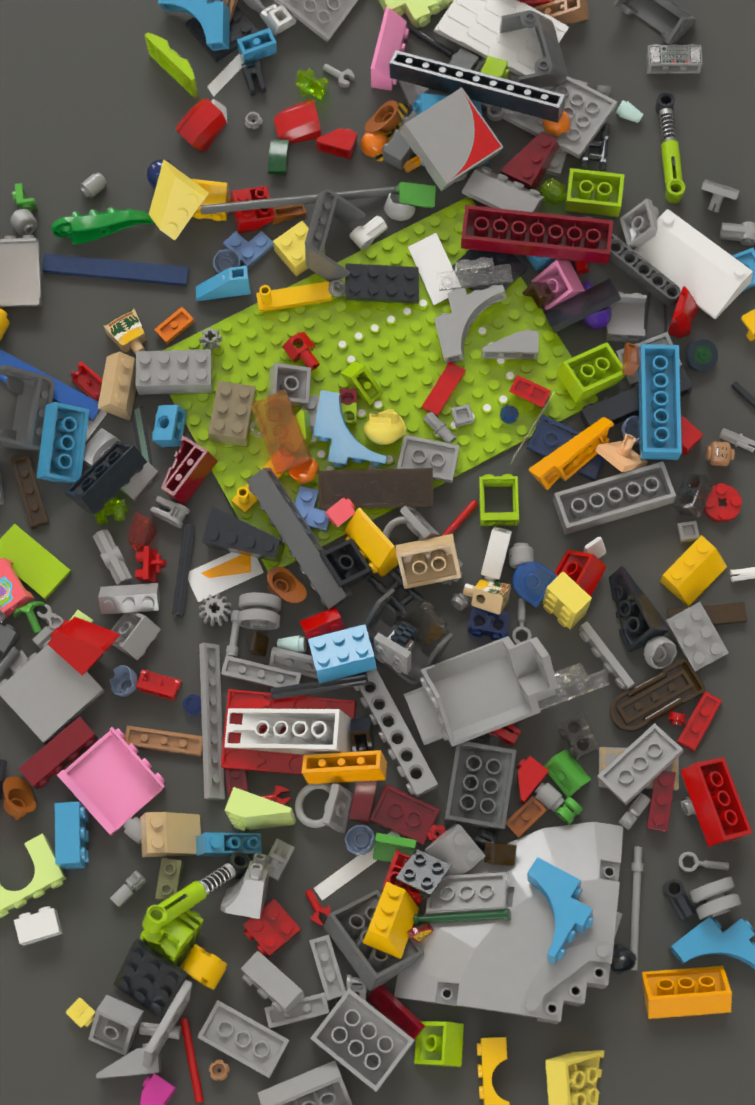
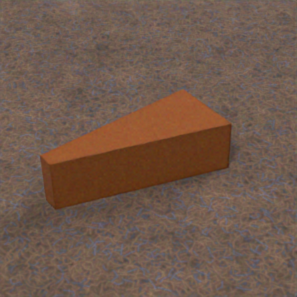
[271,205,307,225]
[622,342,639,377]

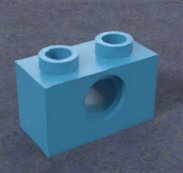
[237,28,277,64]
[152,405,187,447]

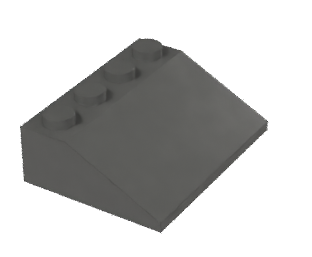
[444,742,517,829]
[324,889,424,991]

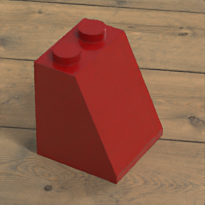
[47,617,120,676]

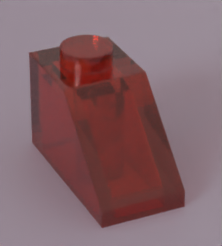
[127,512,157,550]

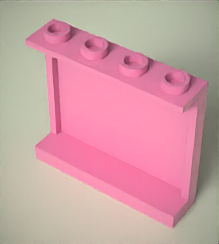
[57,727,165,836]

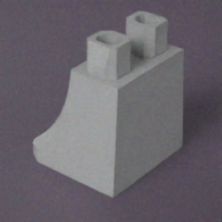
[220,853,270,919]

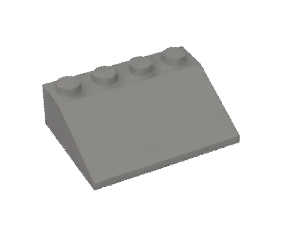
[310,988,415,1092]

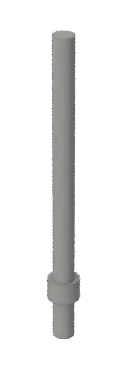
[630,847,644,971]

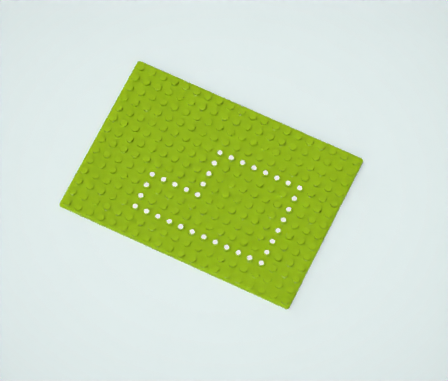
[163,197,598,571]

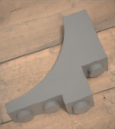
[434,285,507,365]

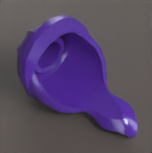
[582,281,612,329]

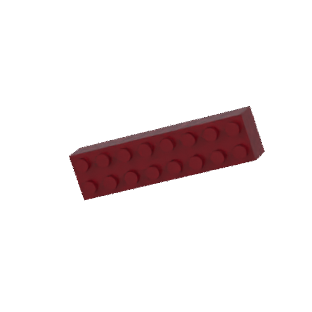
[461,205,613,264]

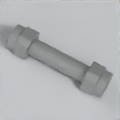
[226,610,240,658]

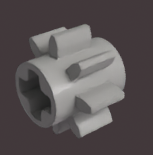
[199,327,223,352]

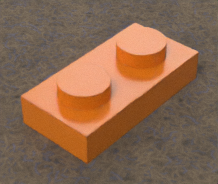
[154,307,195,345]

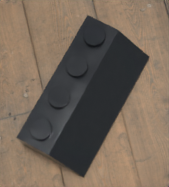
[65,441,147,515]

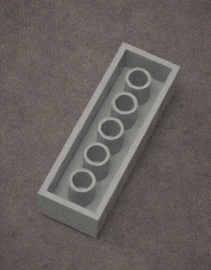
[553,462,676,535]

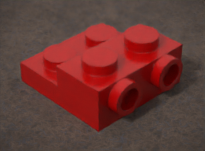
[243,899,301,957]

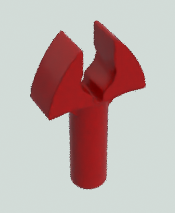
[260,786,291,806]
[305,889,331,926]

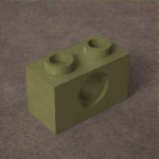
[155,858,184,902]

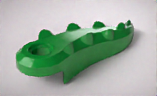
[51,207,155,245]

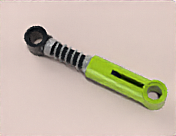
[655,91,685,204]
[142,851,250,934]

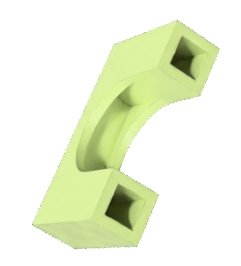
[0,834,67,918]

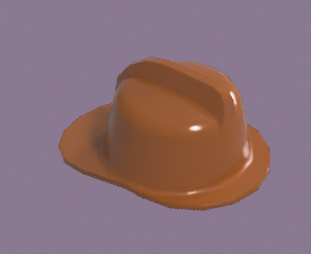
[364,100,400,133]
[267,566,307,603]
[3,776,36,821]

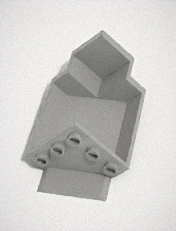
[404,636,558,747]

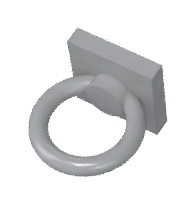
[383,506,440,540]
[295,783,354,833]

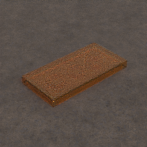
[251,389,312,475]

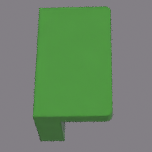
[396,182,436,208]
[544,749,591,797]
[373,833,416,863]

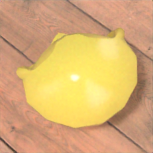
[363,409,406,445]

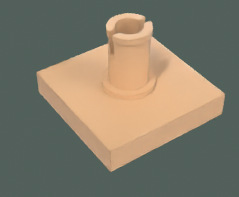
[595,434,648,472]

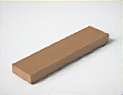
[124,726,203,757]

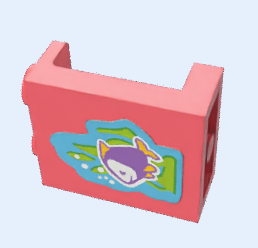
[0,558,34,620]

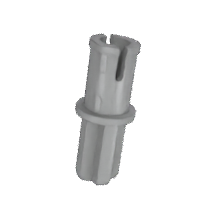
[424,412,457,444]
[719,428,755,453]
[139,1022,181,1040]

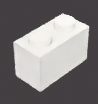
[14,906,63,946]

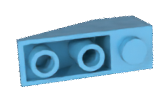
[196,266,251,301]
[196,832,262,857]

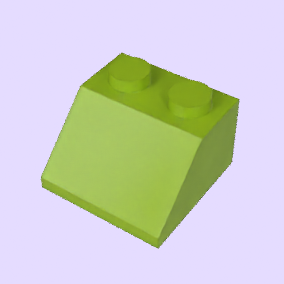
[414,1021,464,1067]

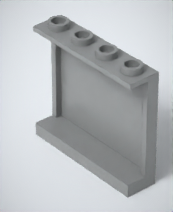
[0,235,42,308]
[0,639,104,745]

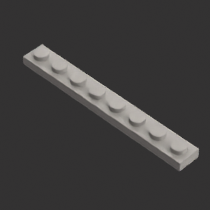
[199,643,225,800]

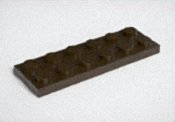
[318,468,434,509]

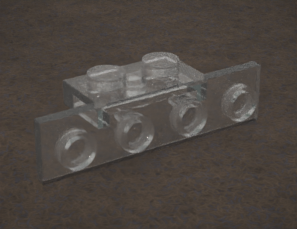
[437,257,513,291]
[538,663,609,710]

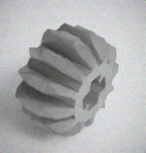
[199,593,232,627]

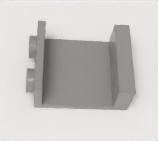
[606,292,647,343]

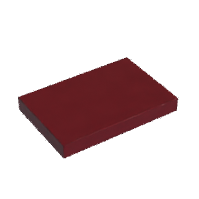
[369,784,440,846]

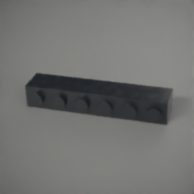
[580,367,693,429]

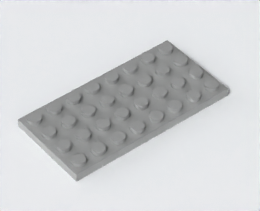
[474,57,617,159]

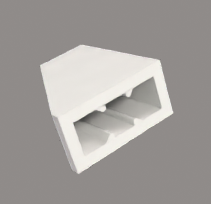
[481,526,513,581]

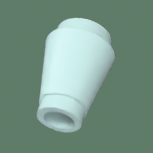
[616,100,643,123]
[277,635,307,653]

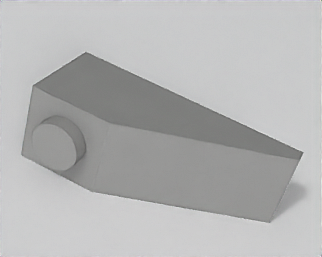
[481,329,539,360]
[96,1043,162,1079]

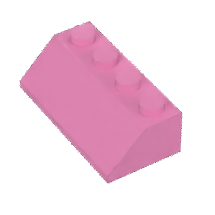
[371,7,409,91]

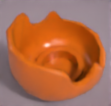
[542,111,571,136]
[360,130,389,158]
[289,456,319,484]

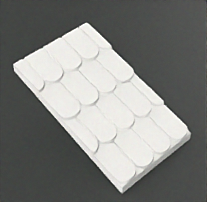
[433,0,569,76]

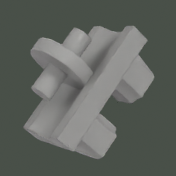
[266,838,295,880]

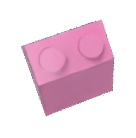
[532,260,585,310]

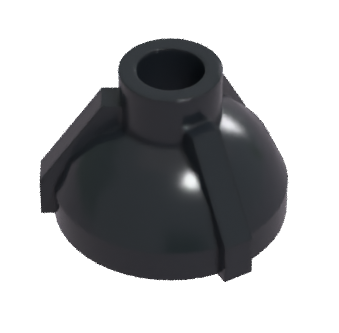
[610,944,637,974]

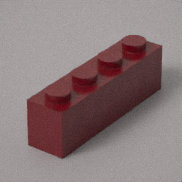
[18,717,98,790]

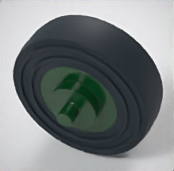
[684,338,718,372]

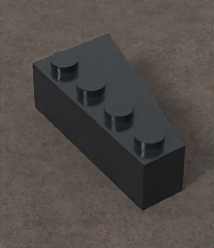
[202,506,285,563]

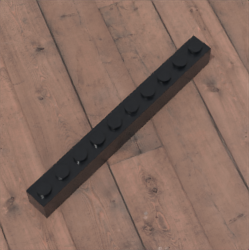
[389,50,565,123]

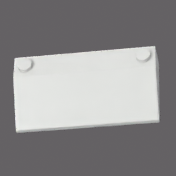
[634,209,753,319]

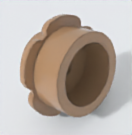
[209,1060,230,1081]

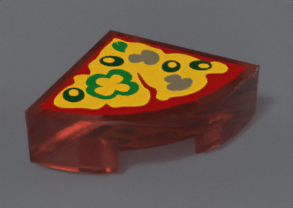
[407,924,434,943]

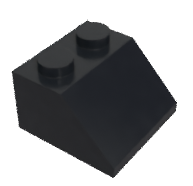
[319,538,372,587]

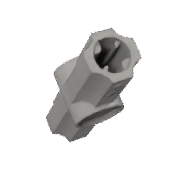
[720,222,755,245]
[93,529,133,586]

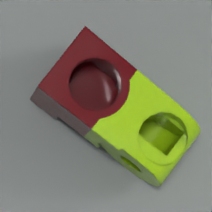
[339,388,357,425]

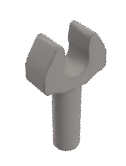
[323,64,355,88]

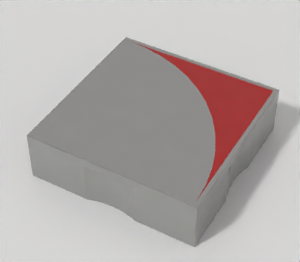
[400,88,503,191]

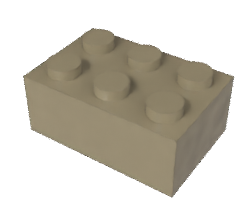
[208,381,257,447]

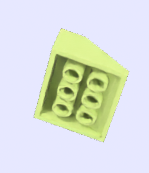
[225,787,296,831]

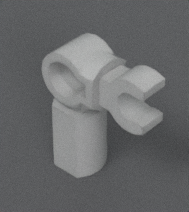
[32,604,64,649]
[618,793,651,830]
[110,870,147,908]

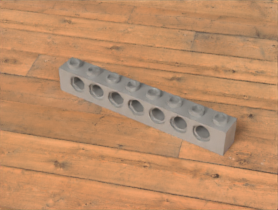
[353,669,438,798]

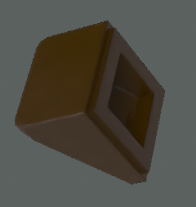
[250,631,269,656]

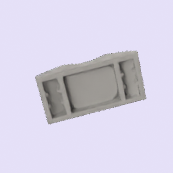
[83,428,159,501]

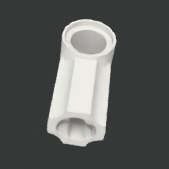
[350,216,387,250]

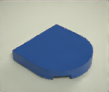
[512,561,558,608]

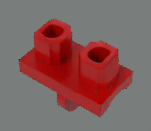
[135,545,166,583]

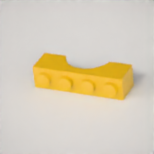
[477,1037,510,1105]

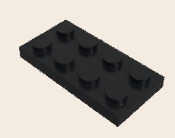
[345,263,419,304]

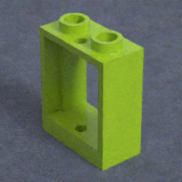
[479,474,519,526]

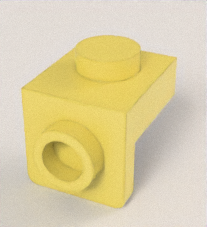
[66,998,95,1028]

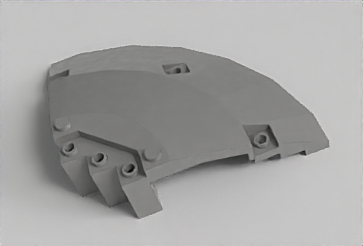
[394,822,623,1024]

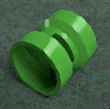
[555,797,583,825]

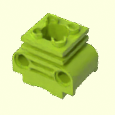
[140,910,204,966]

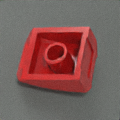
[176,99,227,152]
[273,100,321,144]
[668,286,698,338]

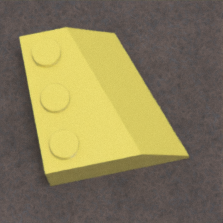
[149,160,209,240]
[546,1050,604,1105]

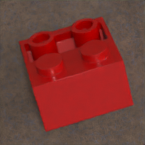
[230,186,275,233]
[299,607,345,647]

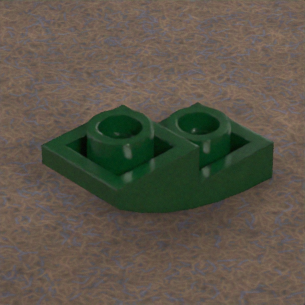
[268,140,290,175]

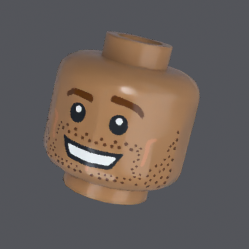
[706,441,735,466]

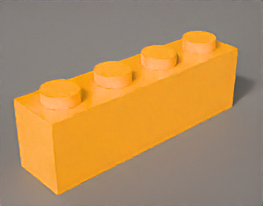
[302,750,387,784]

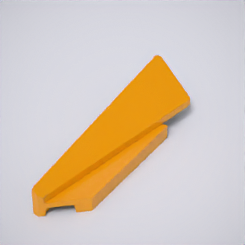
[529,417,613,490]

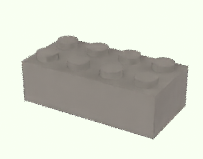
[136,349,213,395]

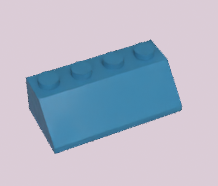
[36,402,90,483]

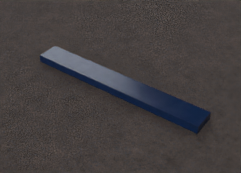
[42,254,189,286]

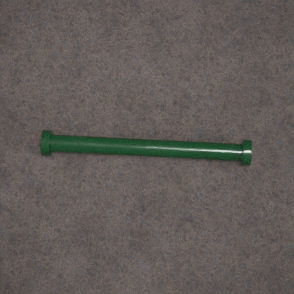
[414,908,511,926]

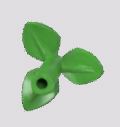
[13,601,45,634]

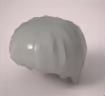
[384,193,416,221]
[643,636,677,670]

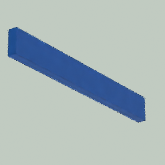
[0,349,101,422]

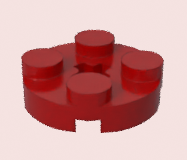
[703,483,742,522]

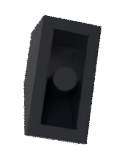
[349,717,374,752]

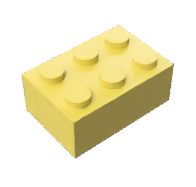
[542,572,592,629]

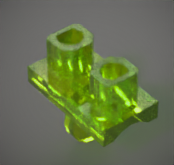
[295,69,329,100]
[93,496,128,525]

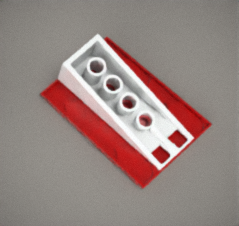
[221,689,357,776]

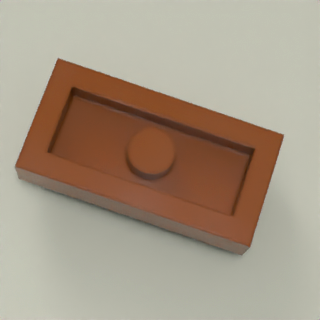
[505,796,547,839]

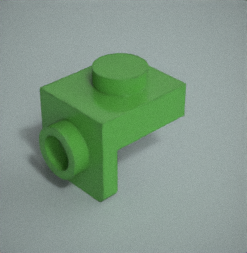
[12,183,38,212]

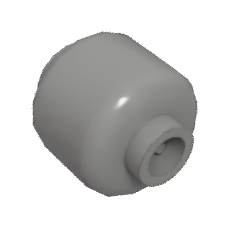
[10,209,37,236]
[509,543,534,569]

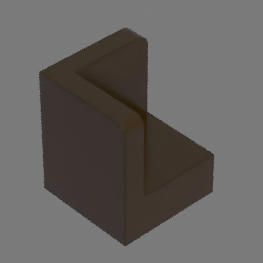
[522,282,555,309]
[484,842,517,866]

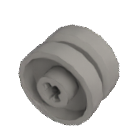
[237,593,282,630]
[689,877,742,920]

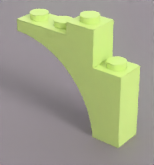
[378,0,453,28]

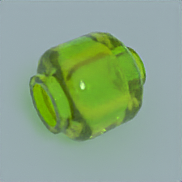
[539,178,567,205]

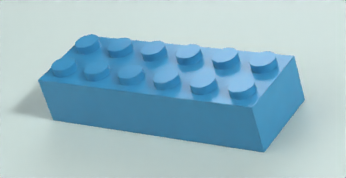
[638,344,682,460]

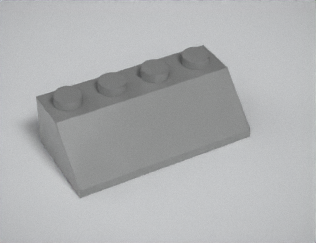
[462,166,544,213]
[258,1060,353,1105]

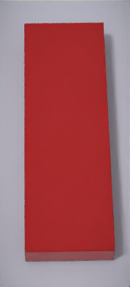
[421,362,466,418]
[677,691,722,752]

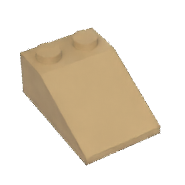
[140,812,201,857]

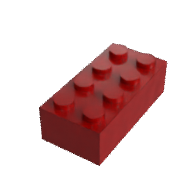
[681,757,752,847]

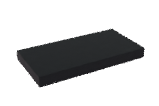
[544,278,621,333]

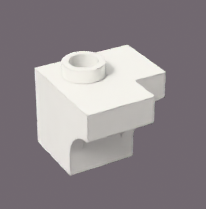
[260,4,297,36]

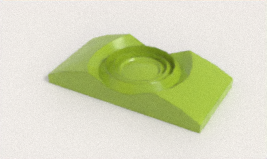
[144,33,199,99]

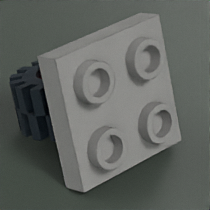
[374,621,419,675]

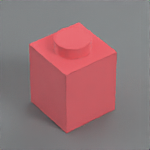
[324,498,355,527]

